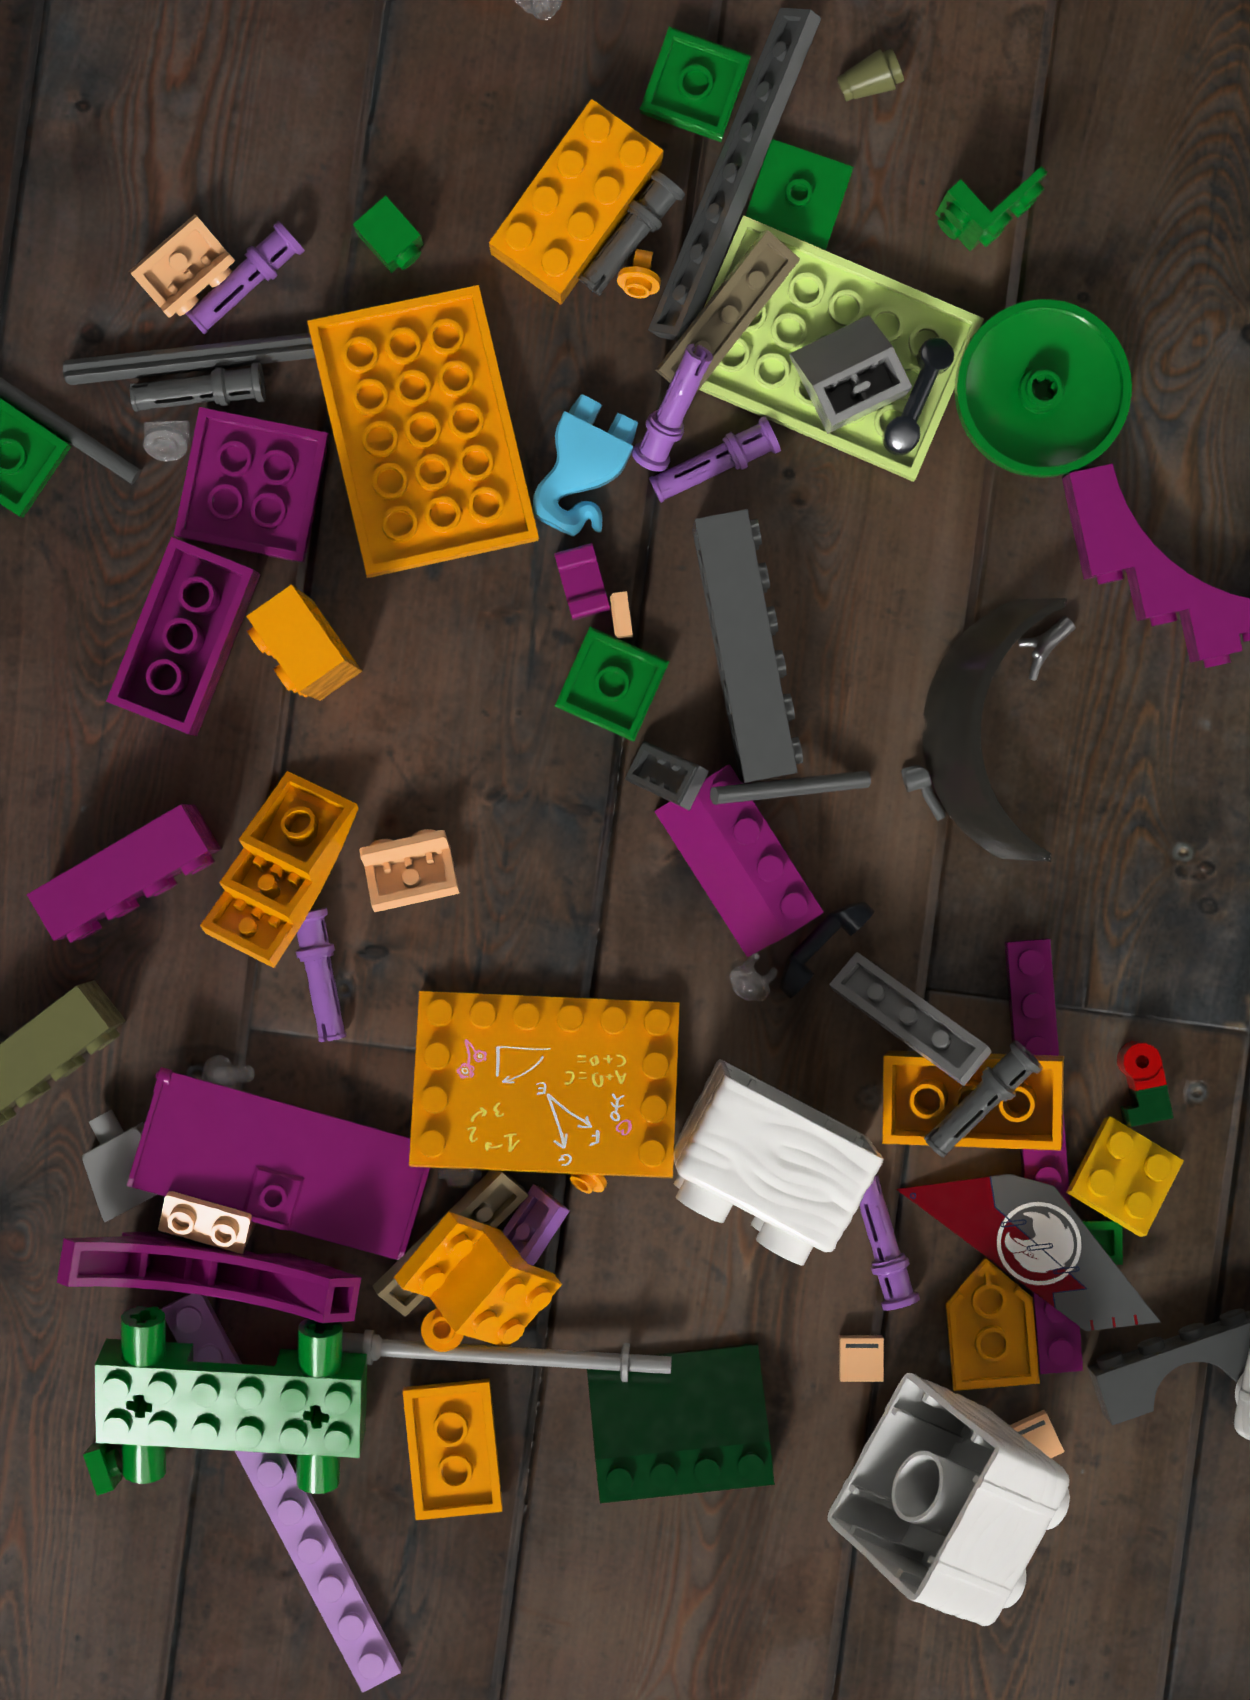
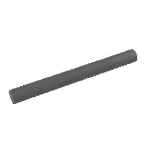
[0,377,141,484]
[710,771,871,805]

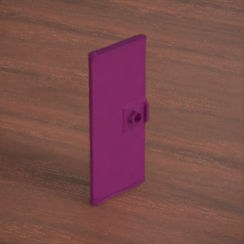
[126,1067,431,1260]

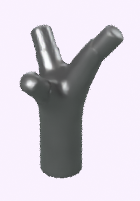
[1018,616,1076,681]

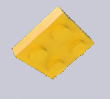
[1066,1116,1184,1237]

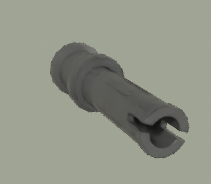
[578,170,685,296]
[129,362,266,412]
[924,1040,1043,1158]

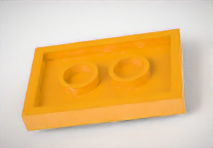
[403,1378,503,1520]

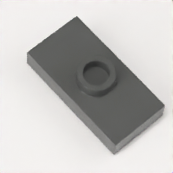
[625,741,709,811]

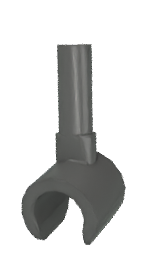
[901,765,946,821]

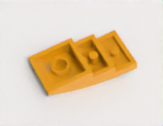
[200,771,359,968]

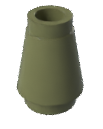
[837,48,905,102]

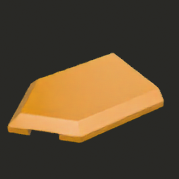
[946,1257,1040,1391]

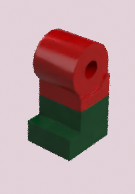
[1117,1041,1174,1127]

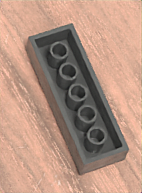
[692,509,803,784]

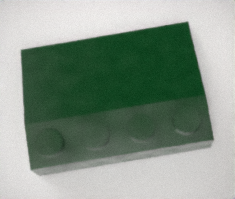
[587,1343,775,1504]

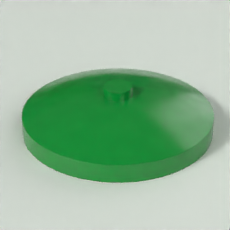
[954,299,1132,478]

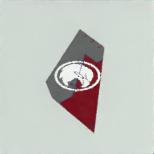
[896,1174,1160,1331]

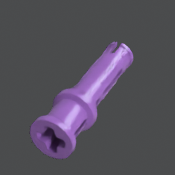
[186,221,305,334]
[632,344,713,471]
[649,416,781,503]
[296,908,347,1042]
[859,1175,920,1311]

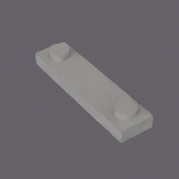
[829,952,992,1086]

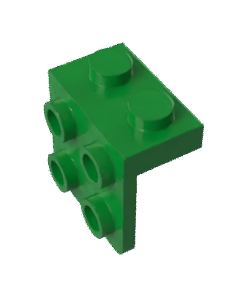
[935,166,1048,251]

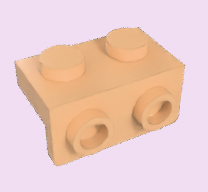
[129,214,235,318]
[359,829,459,912]
[158,1191,256,1254]

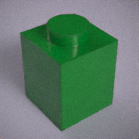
[353,195,424,274]

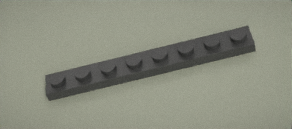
[648,8,821,341]

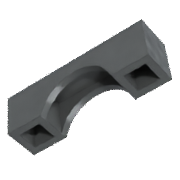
[1087,1309,1250,1426]

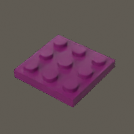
[174,407,330,563]

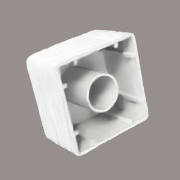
[673,1059,884,1266]
[827,1373,1070,1626]

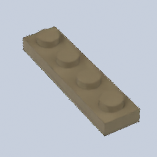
[655,230,800,393]
[373,1170,529,1317]

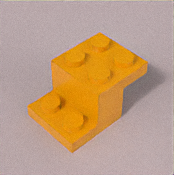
[394,1212,562,1347]

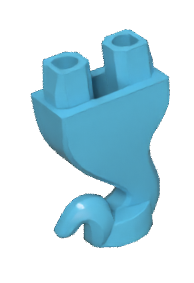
[532,394,638,537]

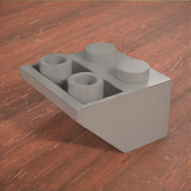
[789,315,912,434]

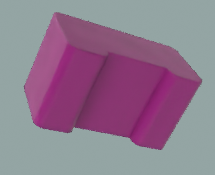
[554,543,610,621]

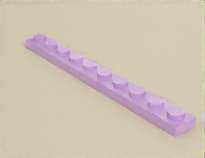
[161,1293,402,1693]

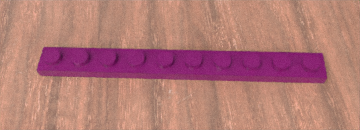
[1005,938,1083,1374]

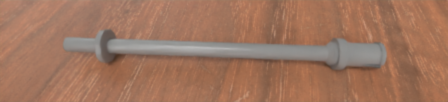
[342,1329,672,1382]

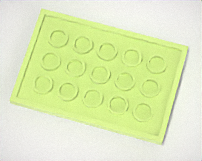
[699,215,984,482]

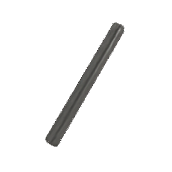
[63,333,315,385]

